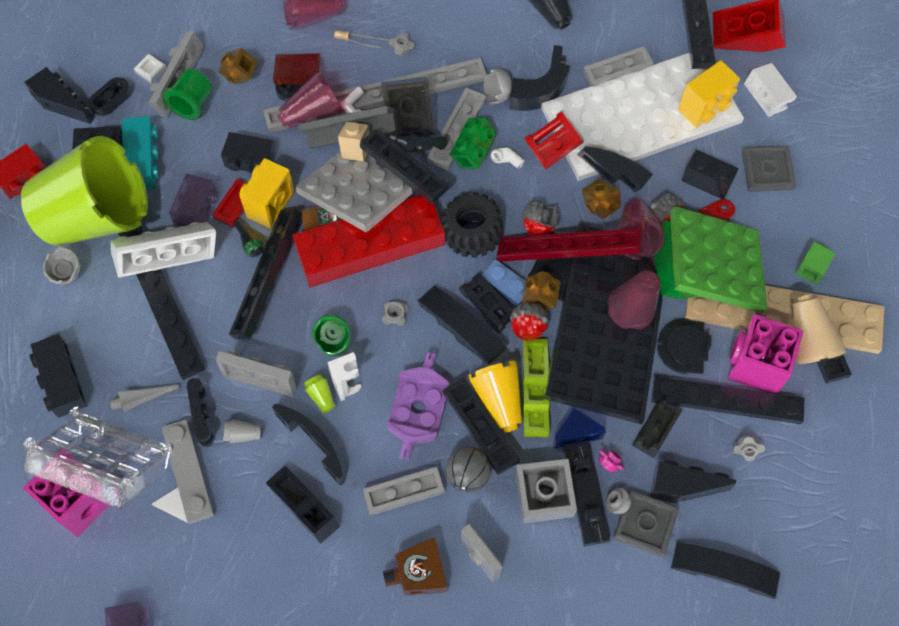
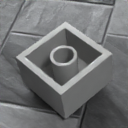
[515,459,577,524]

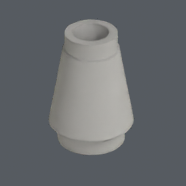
[224,418,260,444]

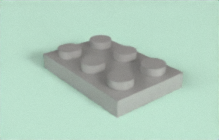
[215,351,297,398]

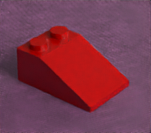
[713,0,786,52]

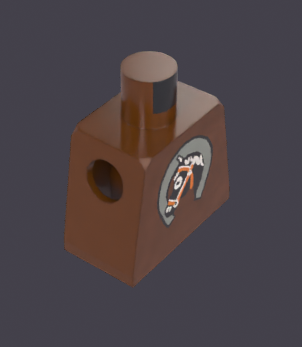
[382,537,448,596]

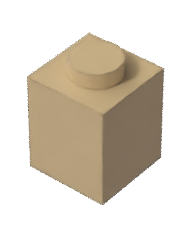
[338,122,370,162]

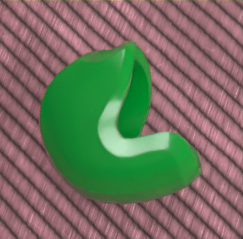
[312,314,352,356]

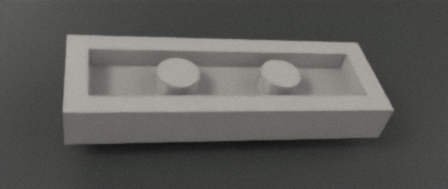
[583,46,654,87]
[362,467,444,516]

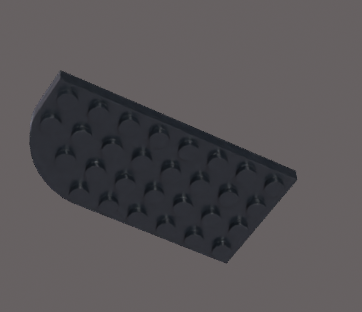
[544,224,663,424]

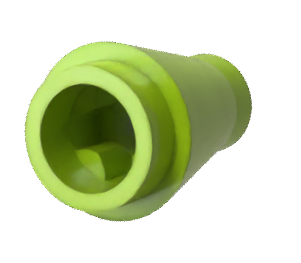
[304,374,336,414]

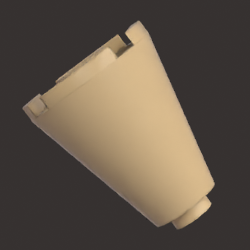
[794,293,846,364]

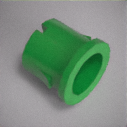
[163,69,213,120]

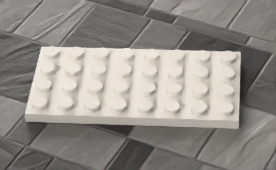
[541,53,744,181]

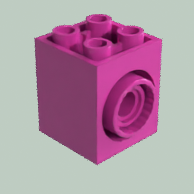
[727,314,804,394]
[23,448,116,537]

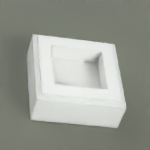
[134,54,167,84]

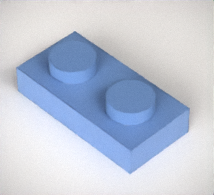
[482,260,525,306]

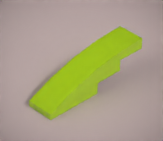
[523,339,550,437]

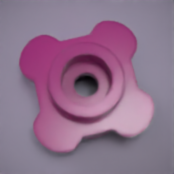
[598,448,625,473]

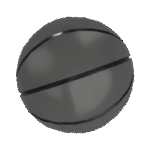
[446,446,491,493]

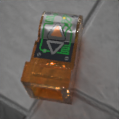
[302,206,341,231]

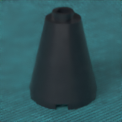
[528,0,572,30]

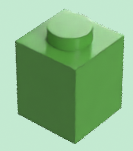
[795,242,836,285]

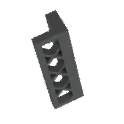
[298,106,398,149]

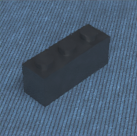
[29,334,87,418]

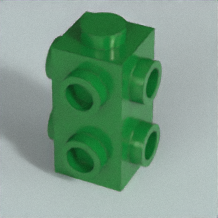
[450,117,497,169]

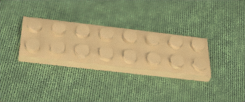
[684,285,884,354]

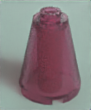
[283,0,345,30]
[277,71,344,129]
[617,199,664,260]
[608,270,661,330]

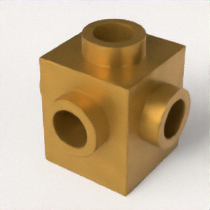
[218,48,258,85]
[582,178,621,219]
[522,271,561,311]

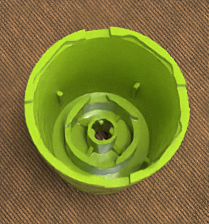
[21,136,148,246]

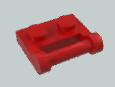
[524,111,584,170]

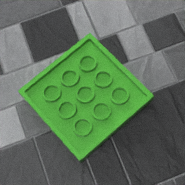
[670,206,768,313]

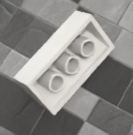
[111,222,216,278]

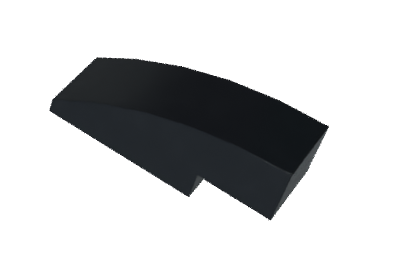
[577,146,653,192]
[266,466,340,544]

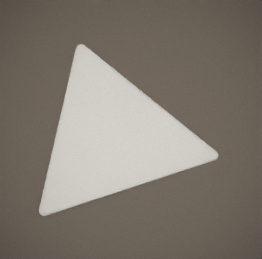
[152,488,188,523]

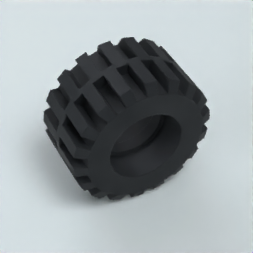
[441,192,503,258]

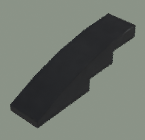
[417,285,507,365]

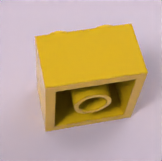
[678,60,740,128]
[240,158,295,229]

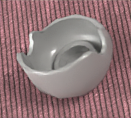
[484,69,512,104]
[43,247,81,285]

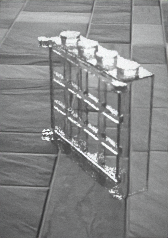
[23,407,174,509]

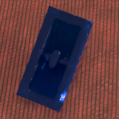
[553,408,606,449]

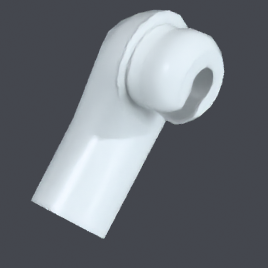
[490,147,525,169]

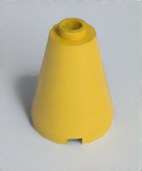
[468,361,522,433]

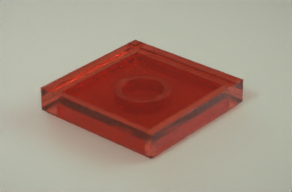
[273,53,321,85]

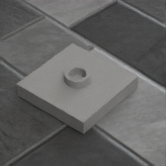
[461,524,503,583]

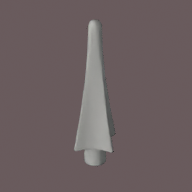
[109,384,180,413]

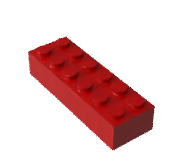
[292,195,445,288]

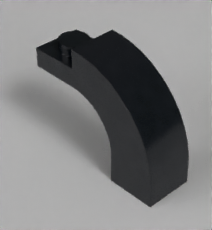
[509,45,569,111]

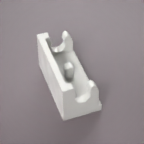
[744,63,797,117]
[327,352,361,401]

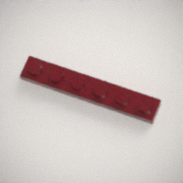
[496,228,643,262]

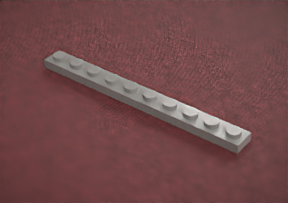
[263,58,487,133]

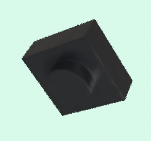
[817,355,852,384]

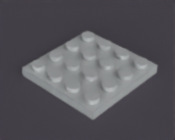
[295,151,421,232]

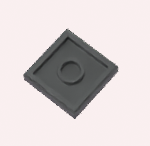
[742,146,796,192]
[613,490,679,558]

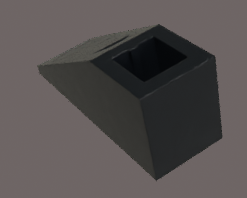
[24,67,92,124]
[650,460,737,503]

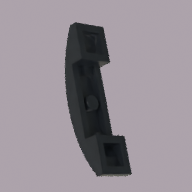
[272,403,344,486]
[670,542,780,599]

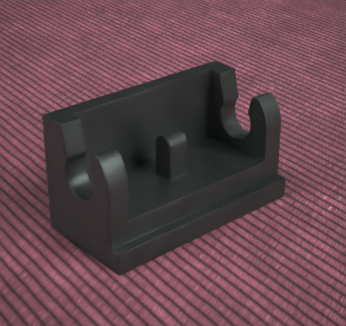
[632,400,683,458]

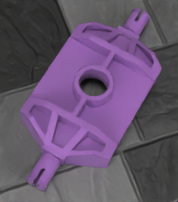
[386,352,449,460]

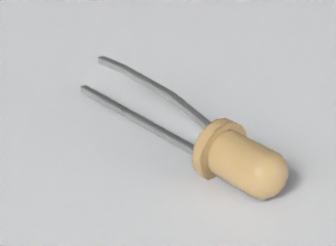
[334,30,389,48]

